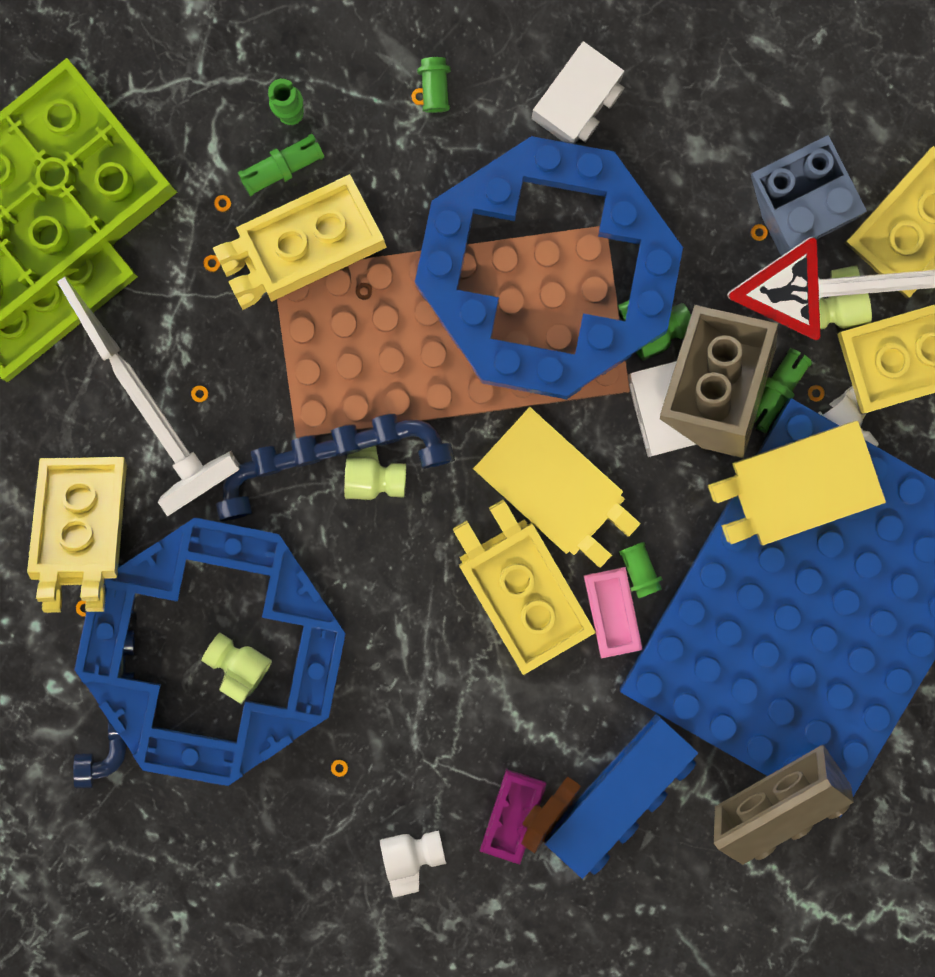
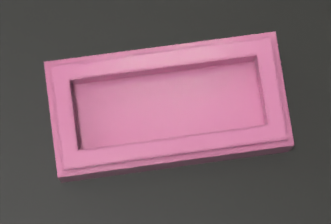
[583,567,643,658]

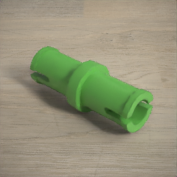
[268,78,304,125]
[237,133,324,197]
[754,348,812,433]

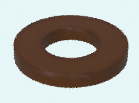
[356,283,373,300]

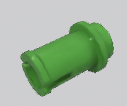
[417,57,451,113]
[619,542,663,598]

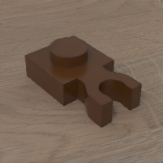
[521,776,581,854]

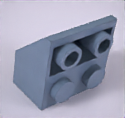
[751,135,867,256]

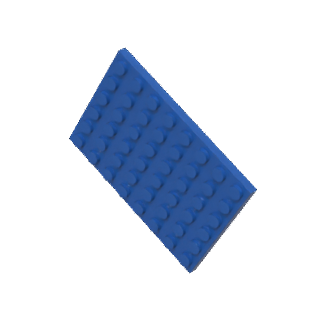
[620,398,935,818]

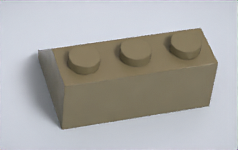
[660,305,778,458]
[714,745,854,865]

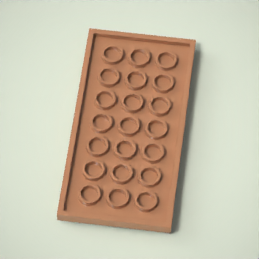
[277,226,630,438]

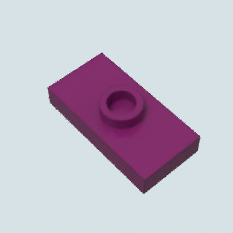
[480,769,547,865]

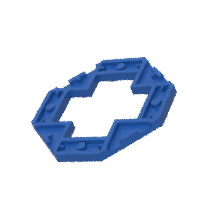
[415,136,683,400]
[74,518,345,786]

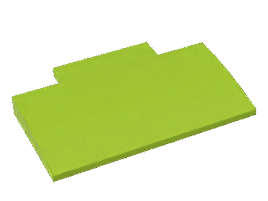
[0,58,177,382]

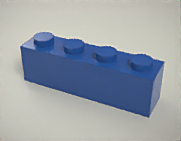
[544,713,698,879]

